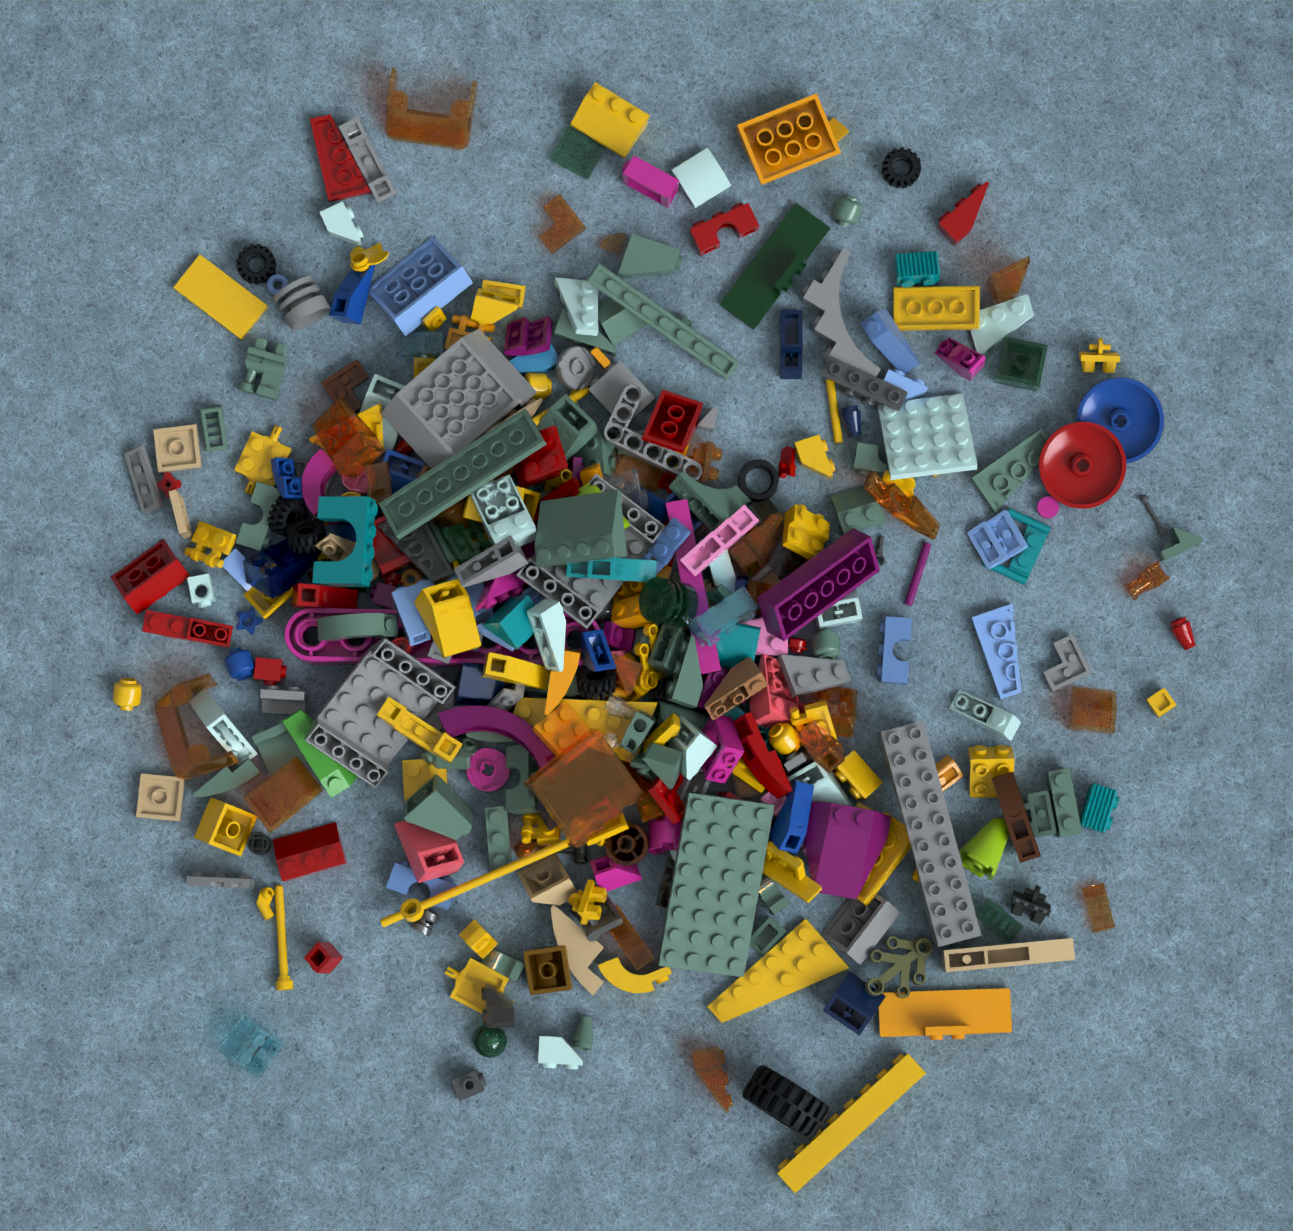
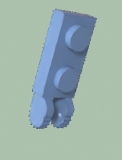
[642,517,691,575]

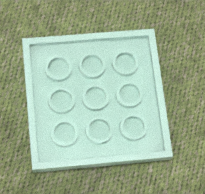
[877,393,977,480]

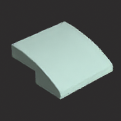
[671,148,731,208]

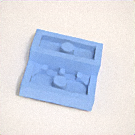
[967,510,1029,569]

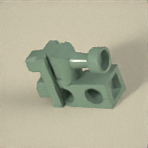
[238,337,288,401]

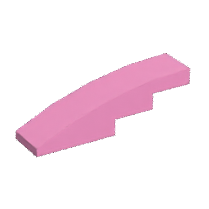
[680,504,759,577]

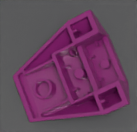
[804,801,891,900]

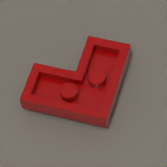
[648,774,685,824]

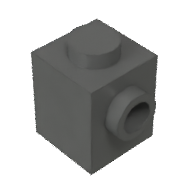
[451,1070,487,1101]

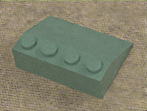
[535,490,627,567]

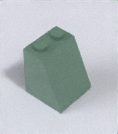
[404,774,473,840]

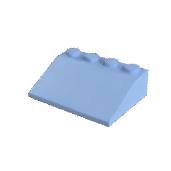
[369,236,473,336]

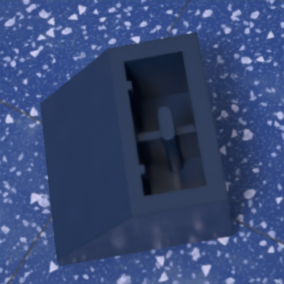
[454,663,504,706]
[823,971,886,1036]

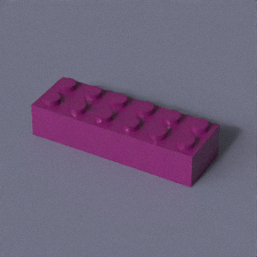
[757,528,880,641]

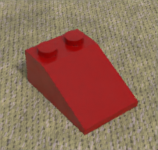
[642,389,703,453]

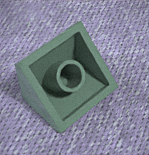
[598,298,648,346]

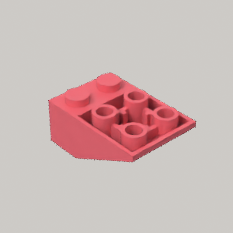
[749,654,800,729]
[394,820,464,883]

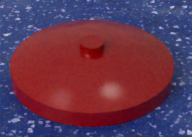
[1038,422,1126,509]

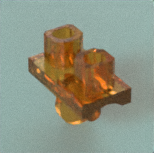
[686,441,722,483]

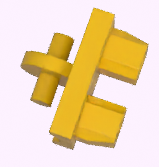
[1078,338,1120,373]
[568,879,607,925]

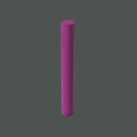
[904,542,932,606]

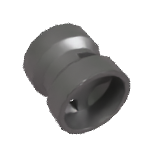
[410,909,440,936]

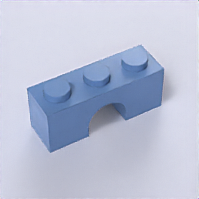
[876,616,912,685]
[386,860,458,910]

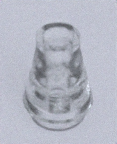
[603,694,638,721]

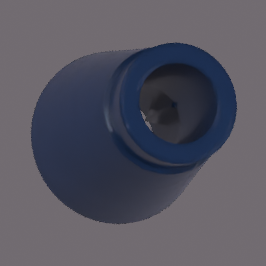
[840,405,861,438]

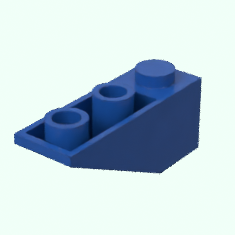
[329,265,375,324]
[769,780,814,854]

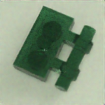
[442,521,492,565]

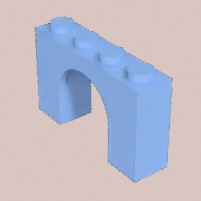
[391,572,493,646]

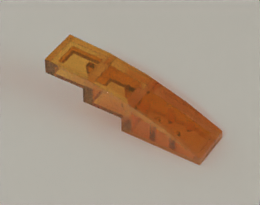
[863,471,940,540]

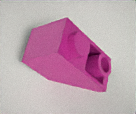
[590,855,642,892]

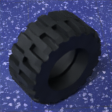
[742,1065,830,1140]

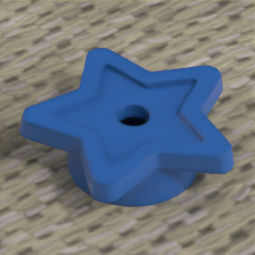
[236,607,263,635]

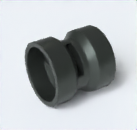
[247,832,271,855]

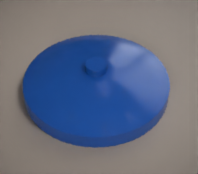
[1077,377,1164,464]

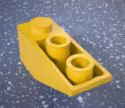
[482,652,550,690]

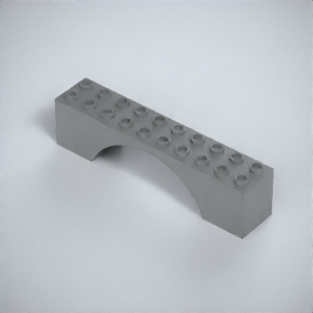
[877,721,982,947]

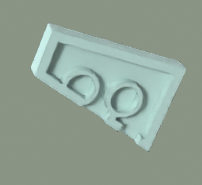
[554,277,598,336]
[970,294,1034,355]

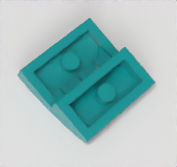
[714,619,761,668]

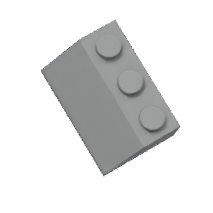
[820,894,900,965]

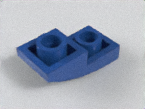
[271,457,303,500]

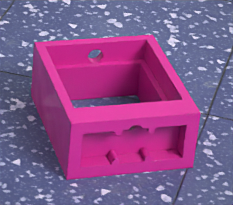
[622,156,679,208]
[701,715,744,784]

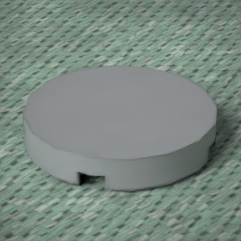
[556,346,596,389]

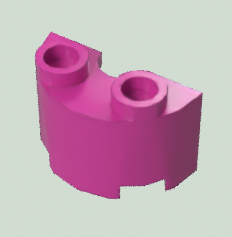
[648,816,682,855]

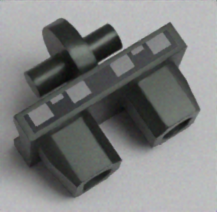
[1011,885,1051,924]

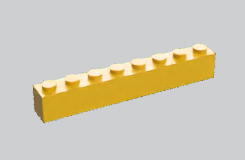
[776,1053,926,1193]

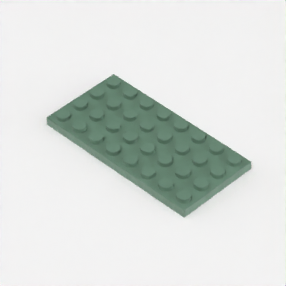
[657,791,774,977]

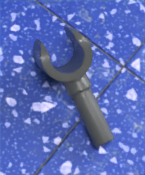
[876,536,885,566]

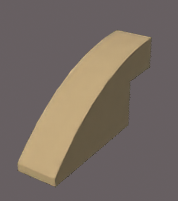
[551,905,604,995]

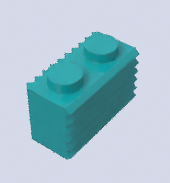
[894,251,940,288]
[1079,783,1119,834]

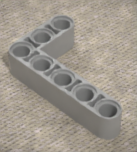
[603,384,702,481]

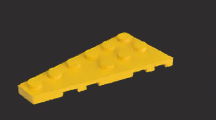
[707,919,849,1023]

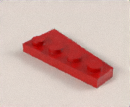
[310,114,371,203]

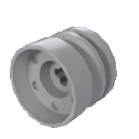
[273,276,331,331]

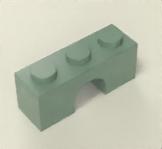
[852,442,918,481]
[236,482,281,554]
[505,745,541,815]
[1045,768,1082,838]
[485,806,513,873]

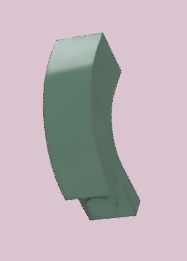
[317,613,398,641]

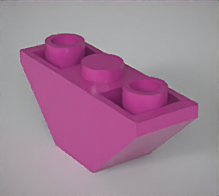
[935,338,986,381]

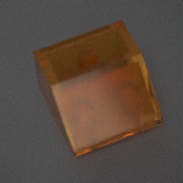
[809,687,857,737]

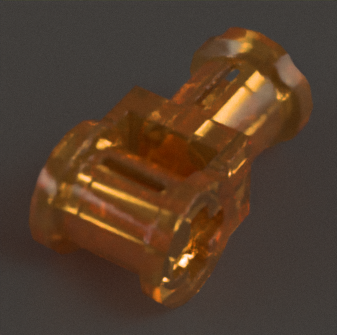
[1124,560,1170,601]

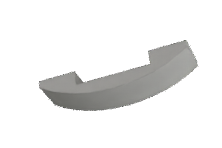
[338,117,397,203]

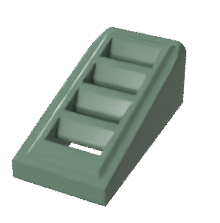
[200,405,228,452]

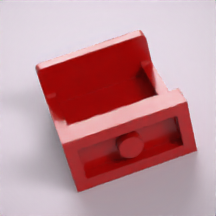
[373,513,412,577]

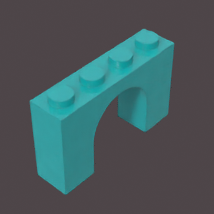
[312,496,378,587]

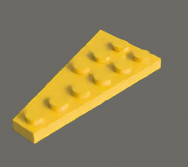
[513,698,658,763]

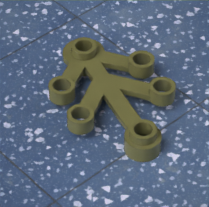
[865,936,933,999]

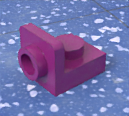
[604,621,636,651]

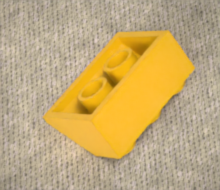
[570,82,650,159]

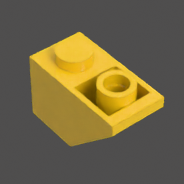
[794,434,835,479]

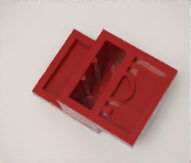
[513,426,568,489]

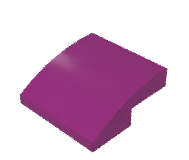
[504,315,553,356]

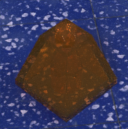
[986,256,1030,304]

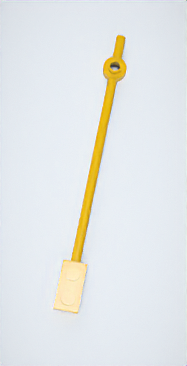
[380,807,629,927]

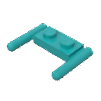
[982,508,1051,585]

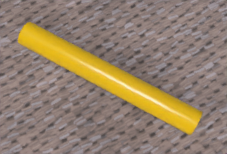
[825,379,843,444]

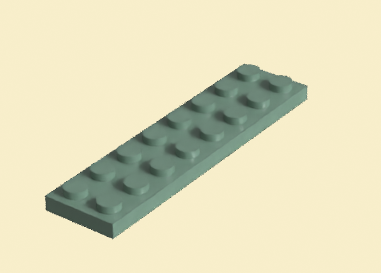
[378,408,546,540]

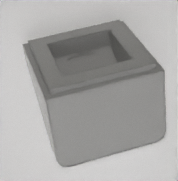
[697,407,718,432]

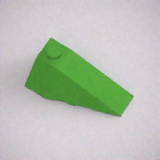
[282,709,358,798]

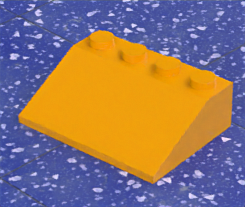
[736,93,841,185]

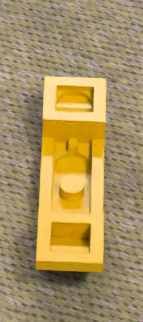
[377,696,463,763]

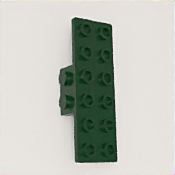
[720,203,830,329]

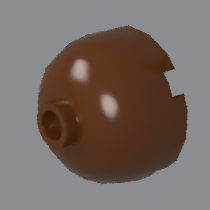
[605,822,649,866]

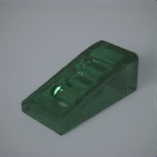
[976,898,1023,943]

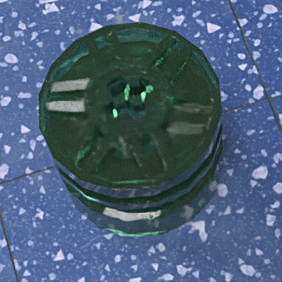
[639,577,698,628]

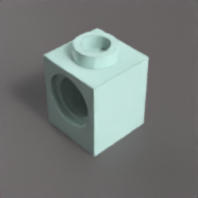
[187,573,216,608]

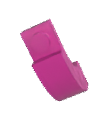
[302,448,345,525]

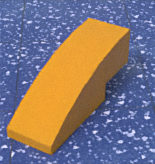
[544,648,581,715]

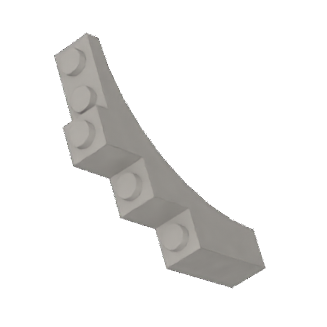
[801,248,881,377]

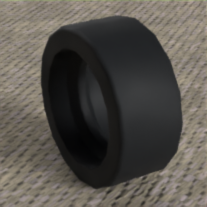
[738,459,779,502]

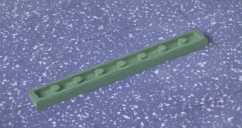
[586,262,740,380]

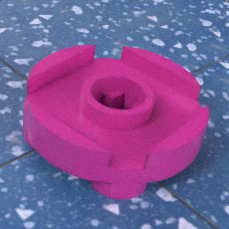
[466,748,510,792]

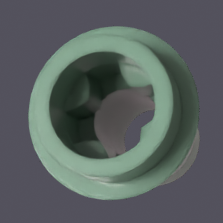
[572,1017,593,1050]

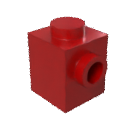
[254,657,287,686]
[304,942,344,974]

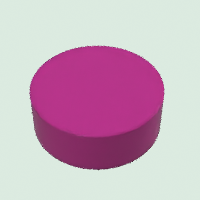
[1037,496,1059,519]

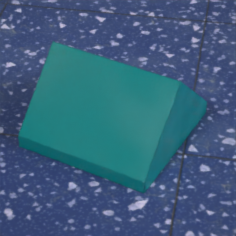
[483,595,535,650]

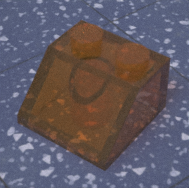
[1068,687,1117,735]

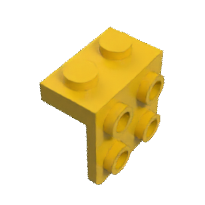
[968,745,1015,798]

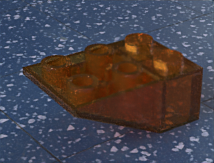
[311,398,384,479]
[728,511,784,582]
[243,756,323,833]

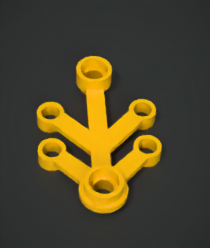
[634,613,685,690]

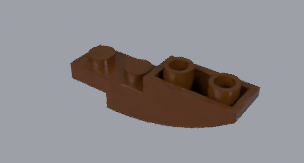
[992,771,1041,863]

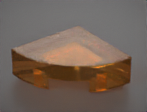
[599,233,627,255]

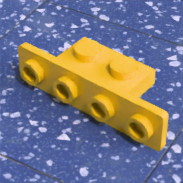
[762,841,822,903]

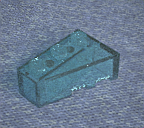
[687,586,759,647]

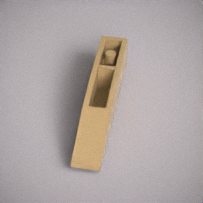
[941,938,1075,973]

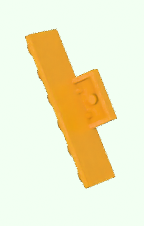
[878,988,1012,1040]

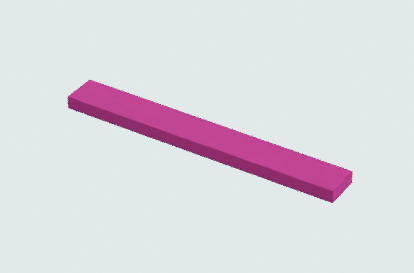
[665,499,721,675]

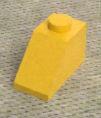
[471,288,520,325]

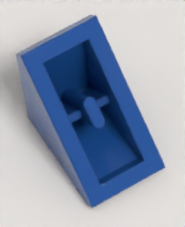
[581,629,616,672]

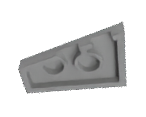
[777,654,851,698]
[186,872,255,889]

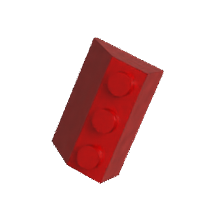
[111,539,190,615]
[273,822,348,882]

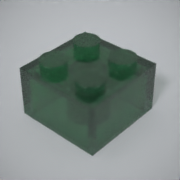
[994,336,1048,391]

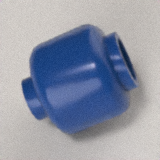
[224,647,255,681]

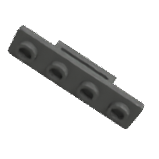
[821,356,908,411]

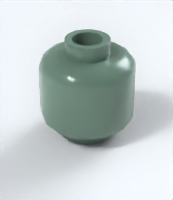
[832,194,863,228]
[811,628,841,660]

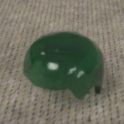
[472,1023,507,1058]

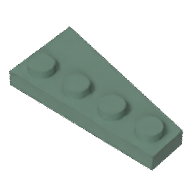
[970,428,1048,513]

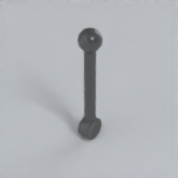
[1140,495,1167,536]

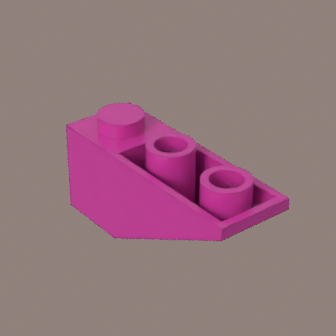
[475,568,526,611]

